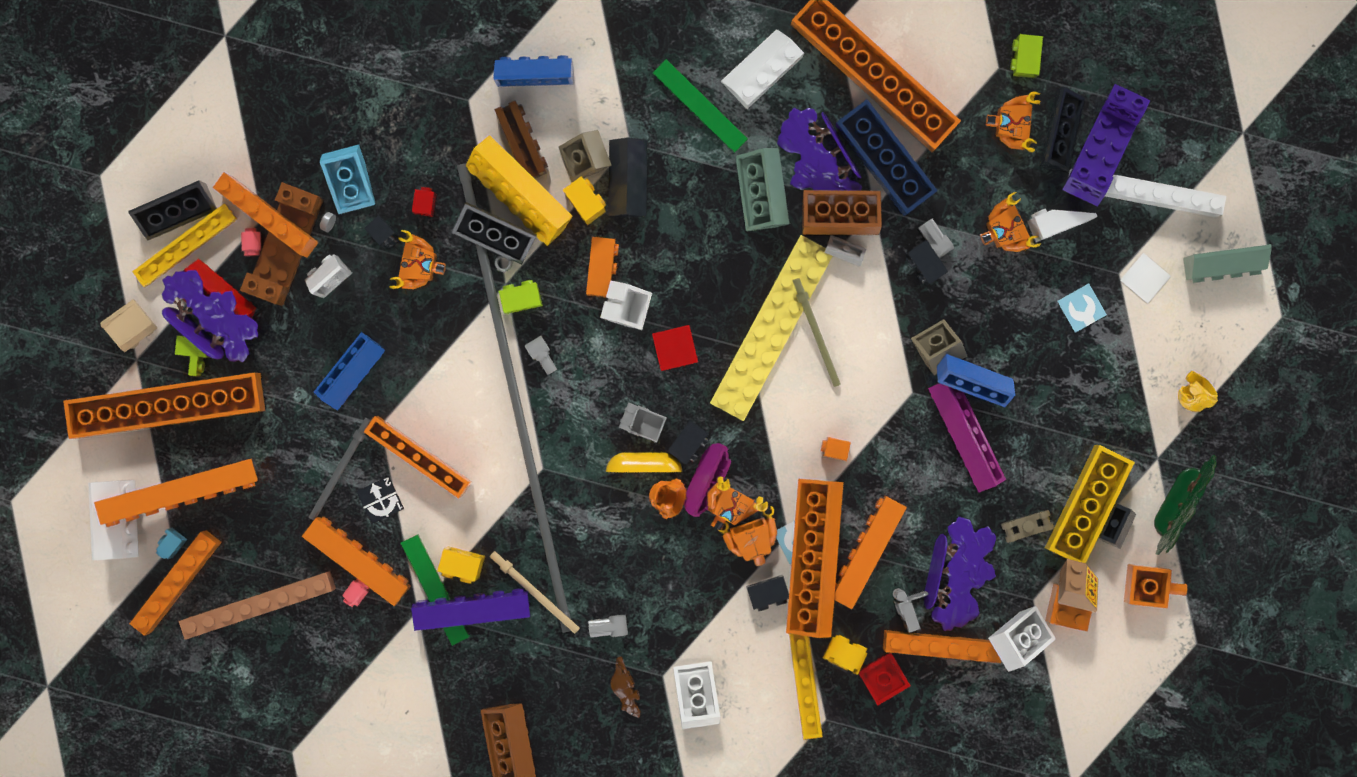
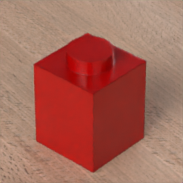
[412,187,437,217]

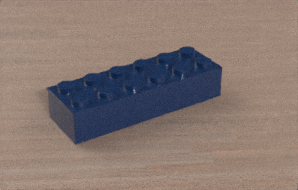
[835,99,938,216]

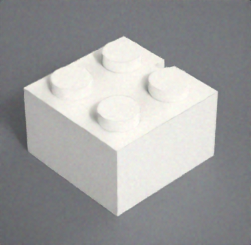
[600,281,652,330]

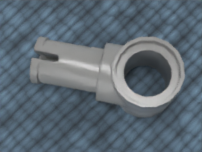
[525,336,557,375]

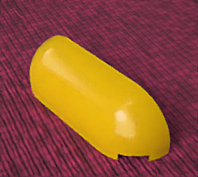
[606,452,682,472]

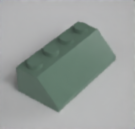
[736,148,789,231]
[1183,244,1272,283]

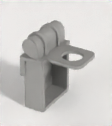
[619,402,667,442]
[893,588,928,633]

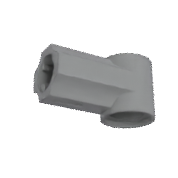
[918,219,954,258]
[588,615,628,637]

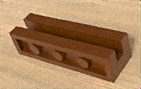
[494,100,548,179]

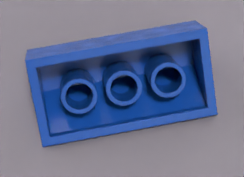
[493,55,574,87]

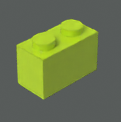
[1010,34,1043,78]
[499,280,543,314]

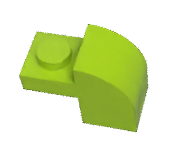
[175,336,211,376]

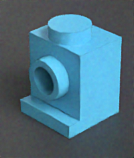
[156,528,187,559]

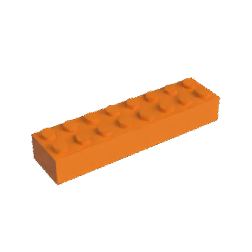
[94,458,258,527]
[786,479,843,638]

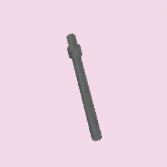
[309,417,372,520]

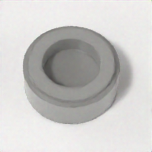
[320,212,336,232]

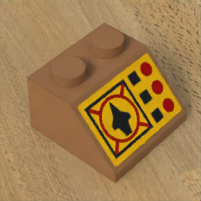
[1058,559,1098,613]

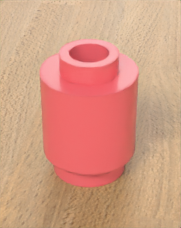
[241,228,261,256]
[342,579,369,607]

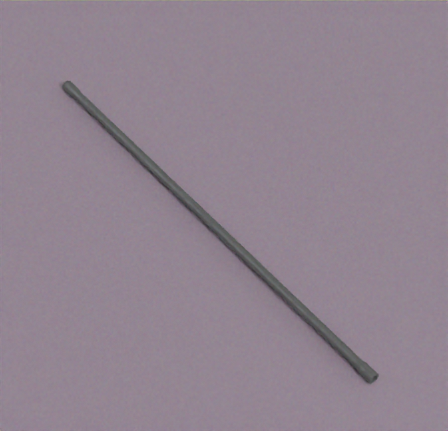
[457,163,571,633]

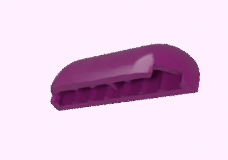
[684,443,731,517]

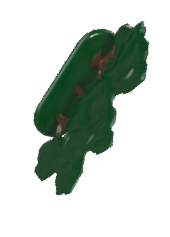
[1154,455,1217,555]

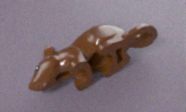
[610,657,640,718]

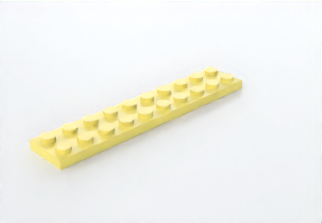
[710,235,833,421]

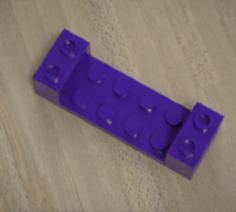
[1062,84,1150,207]

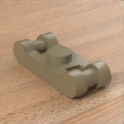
[1001,510,1054,543]

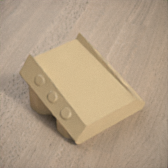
[100,299,158,352]

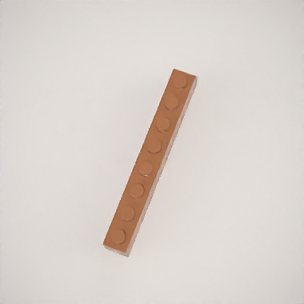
[179,571,336,639]

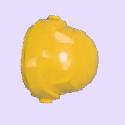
[1178,371,1218,412]

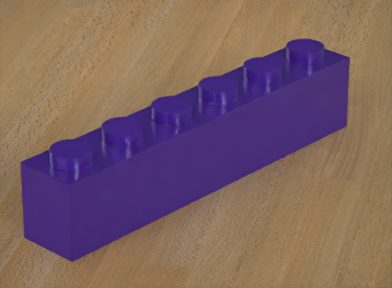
[411,589,530,631]

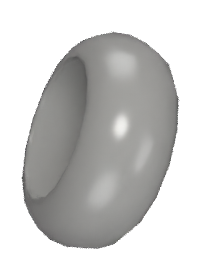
[495,255,512,272]

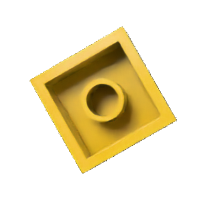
[563,176,606,225]
[437,546,485,584]

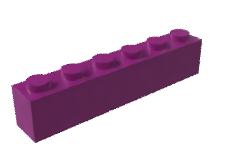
[928,383,1006,492]

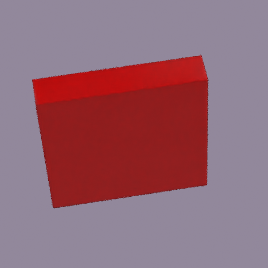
[652,325,698,371]
[859,652,910,705]

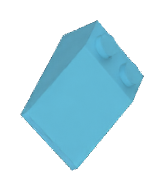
[320,145,375,214]

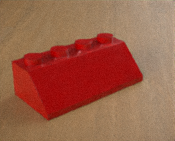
[182,259,257,319]

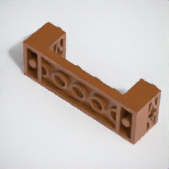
[240,182,324,306]

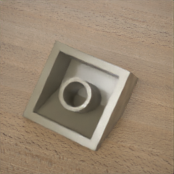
[559,130,611,182]
[911,319,967,375]

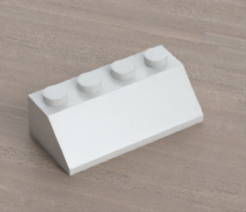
[721,29,804,109]
[88,480,139,560]

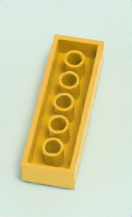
[466,135,572,246]
[1045,445,1135,563]

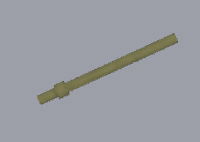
[792,278,841,387]

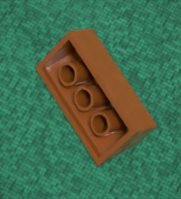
[802,190,881,235]
[481,704,536,777]

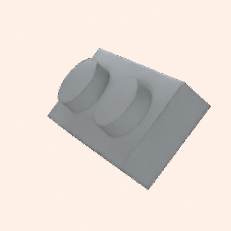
[824,235,866,266]

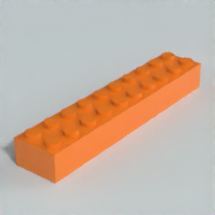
[791,0,961,152]
[63,373,266,439]

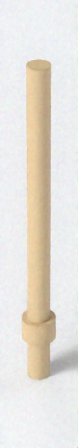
[490,552,580,634]

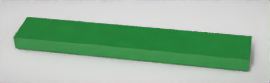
[653,59,748,153]
[401,534,470,646]

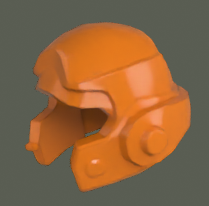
[649,478,687,519]

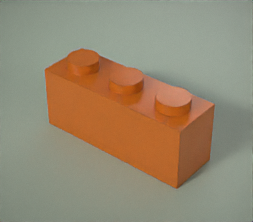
[586,237,619,297]

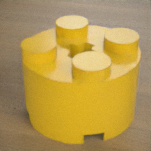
[823,635,868,675]

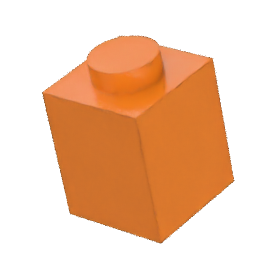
[820,437,851,461]

